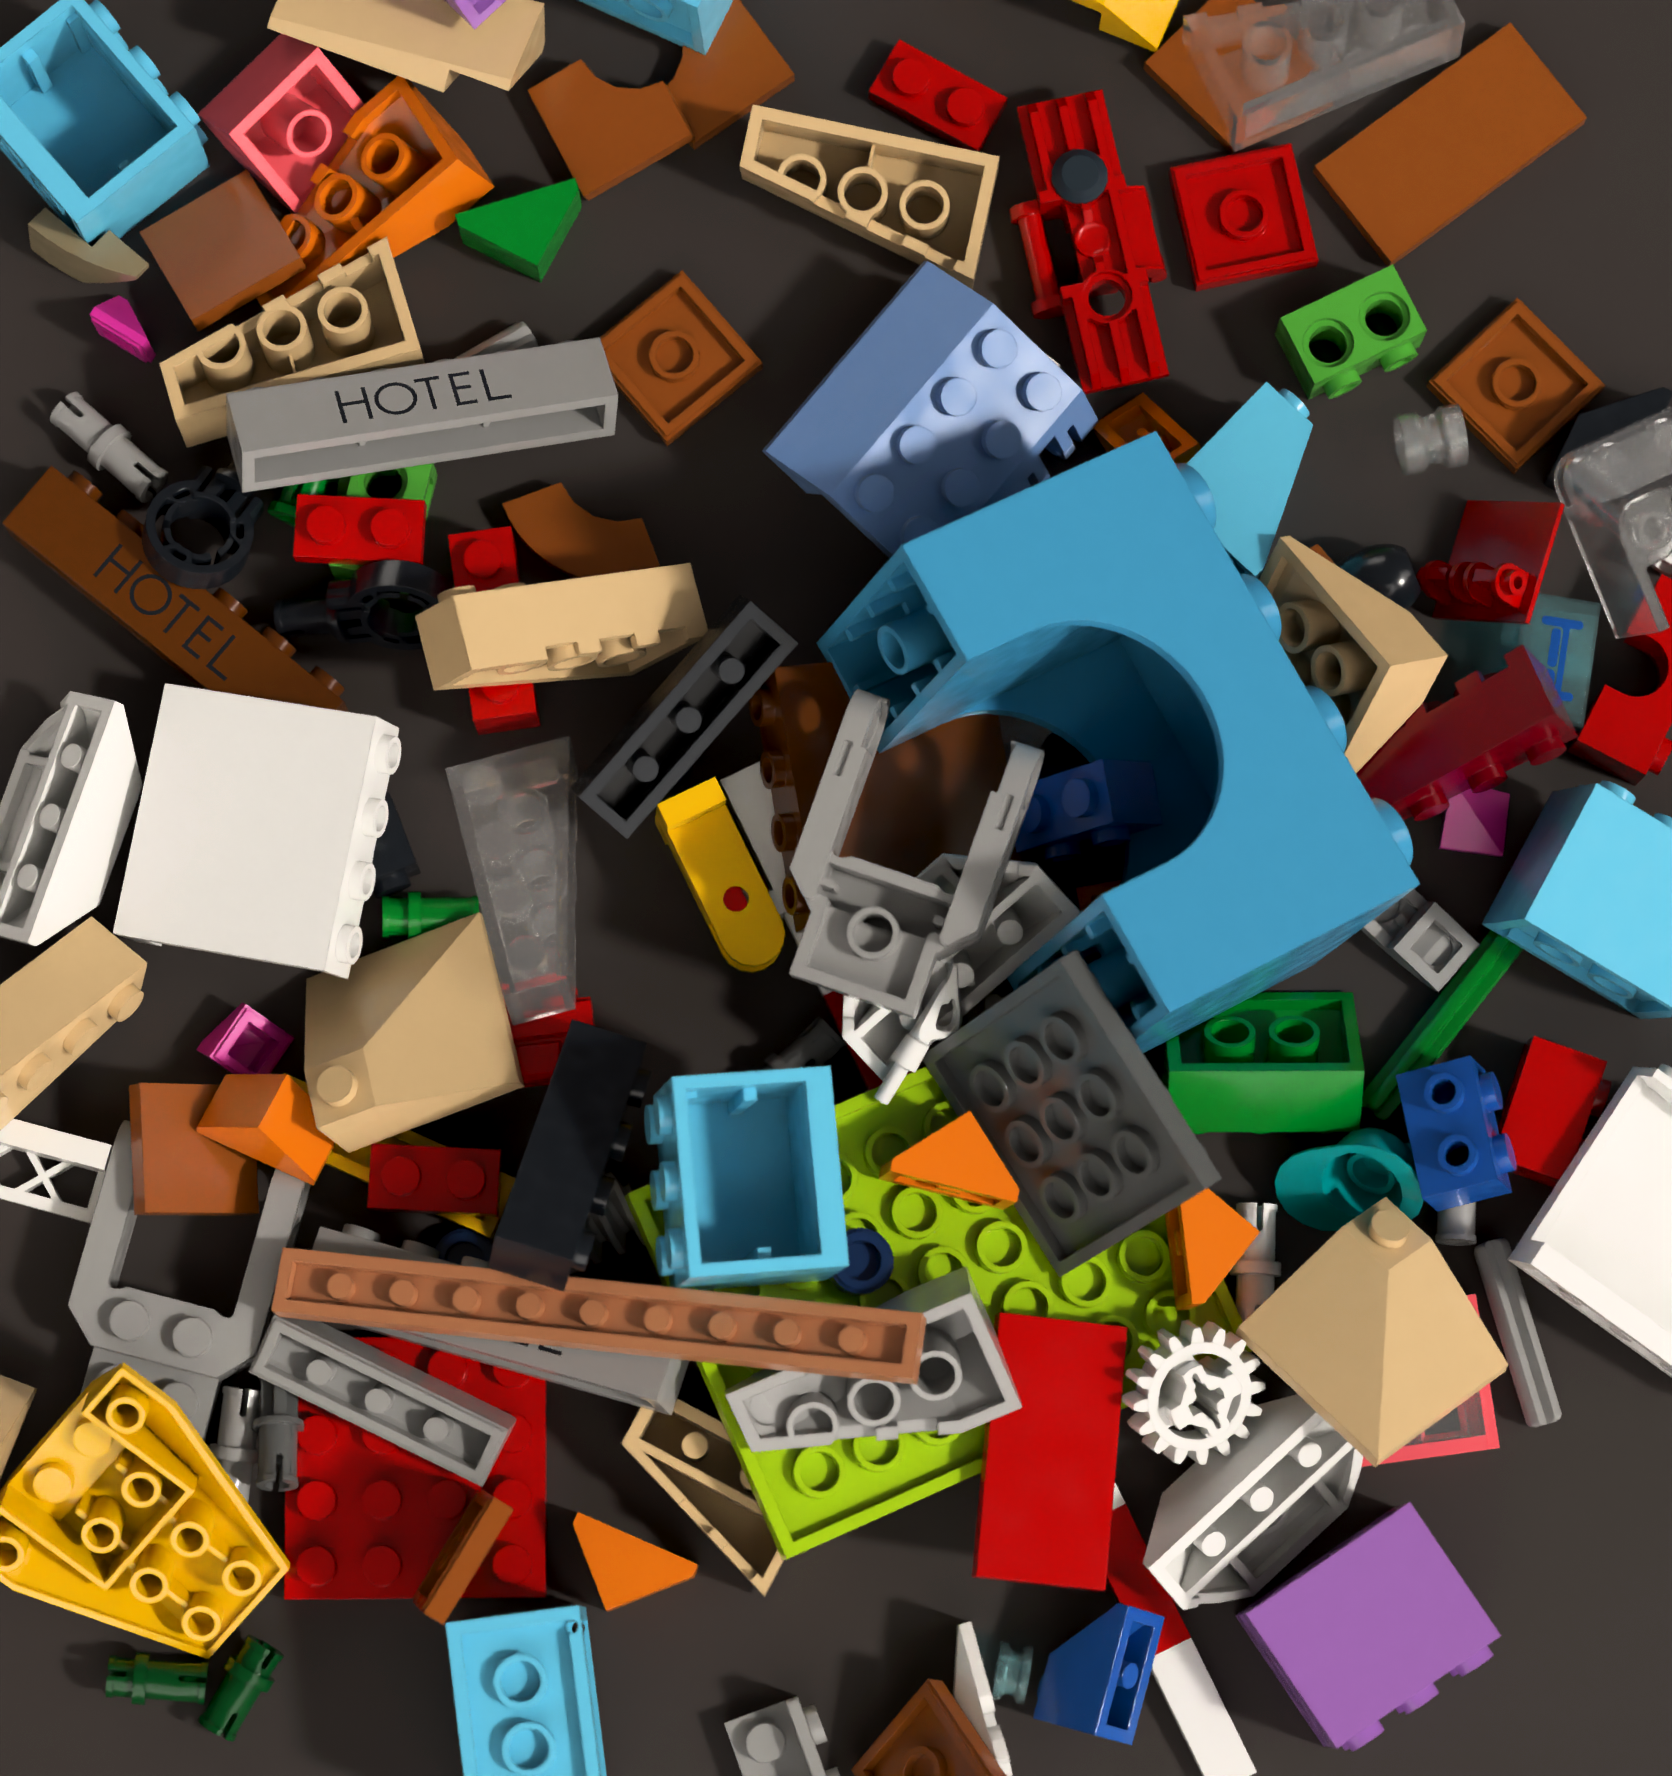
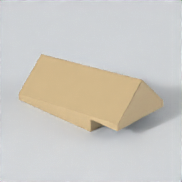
[267,0,545,92]

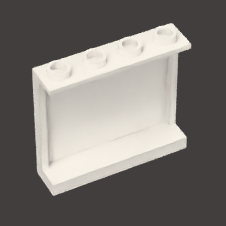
[113,683,401,979]
[1508,1064,1672,1378]

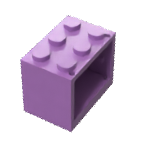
[1235,1502,1501,1752]

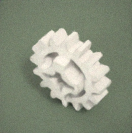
[1122,1320,1266,1465]

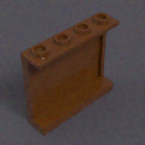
[749,662,1025,933]

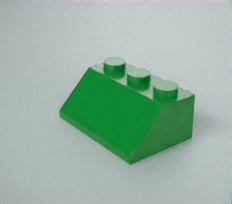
[1162,992,1365,1134]

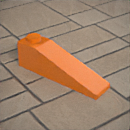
[256,76,495,307]

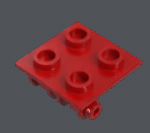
[1416,500,1565,624]

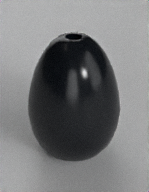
[1337,543,1422,610]

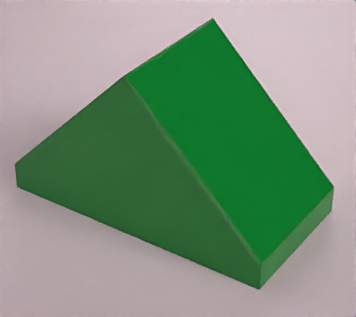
[455,178,582,283]

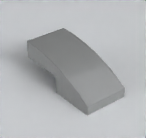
[1360,889,1480,992]

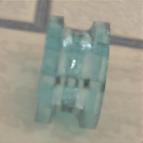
[991,1641,1033,1705]

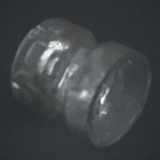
[1393,403,1469,476]

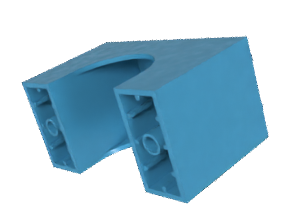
[817,431,1420,1053]

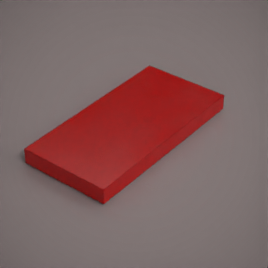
[972,1312,1128,1591]

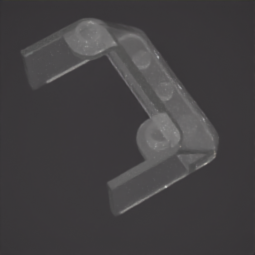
[1554,406,1672,639]

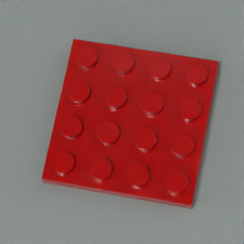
[284,1337,547,1600]

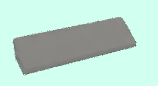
[248,1314,517,1486]

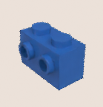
[1015,759,1163,863]
[1396,1055,1517,1212]

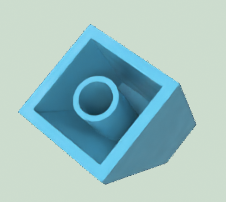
[1187,381,1313,579]

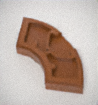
[502,482,661,578]

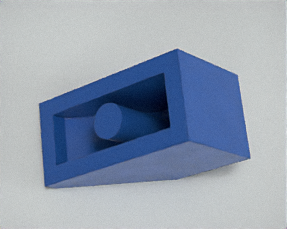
[1033,1603,1165,1745]

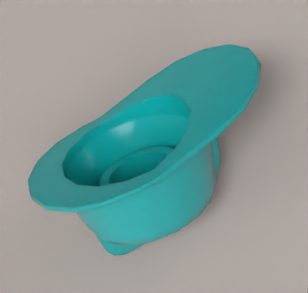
[1275,1127,1424,1231]

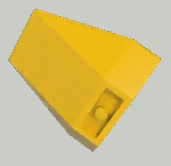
[0,1362,291,1659]

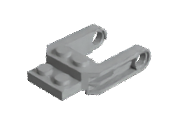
[789,689,1044,1019]
[68,1120,311,1442]

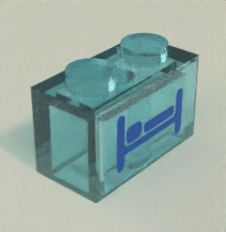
[1497,593,1601,734]

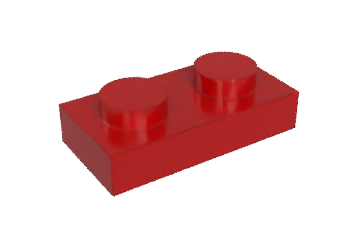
[868,39,1008,152]
[293,494,427,565]
[367,1143,503,1217]

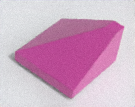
[90,295,156,363]
[1439,788,1510,857]
[196,1002,294,1074]

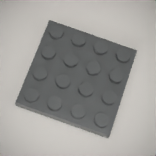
[923,949,1222,1278]

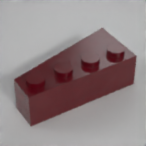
[1356,644,1578,821]

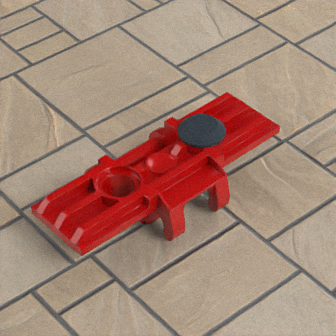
[1009,89,1169,394]

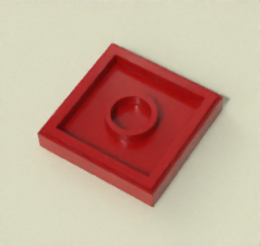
[1168,143,1319,292]

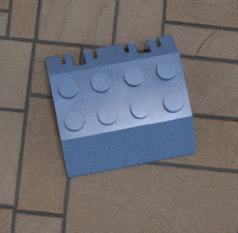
[762,261,1099,558]

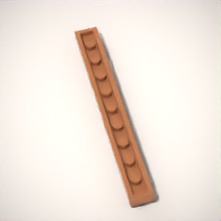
[271,1247,927,1385]

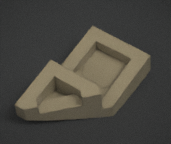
[28,207,149,283]

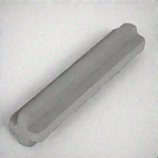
[1474,1238,1562,1428]

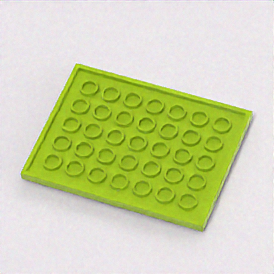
[624,1067,1252,1561]

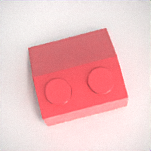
[197,33,365,214]

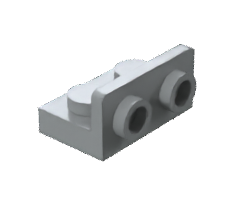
[724,1696,840,1776]

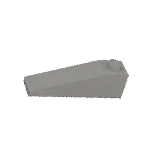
[725,1266,1023,1452]

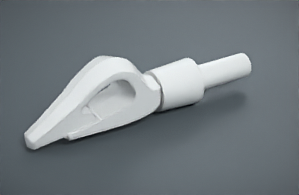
[874,962,963,1105]

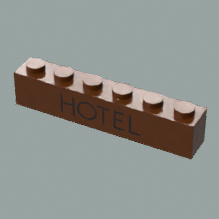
[2,465,349,712]

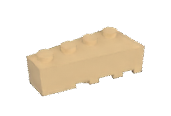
[159,237,425,448]
[415,563,708,690]

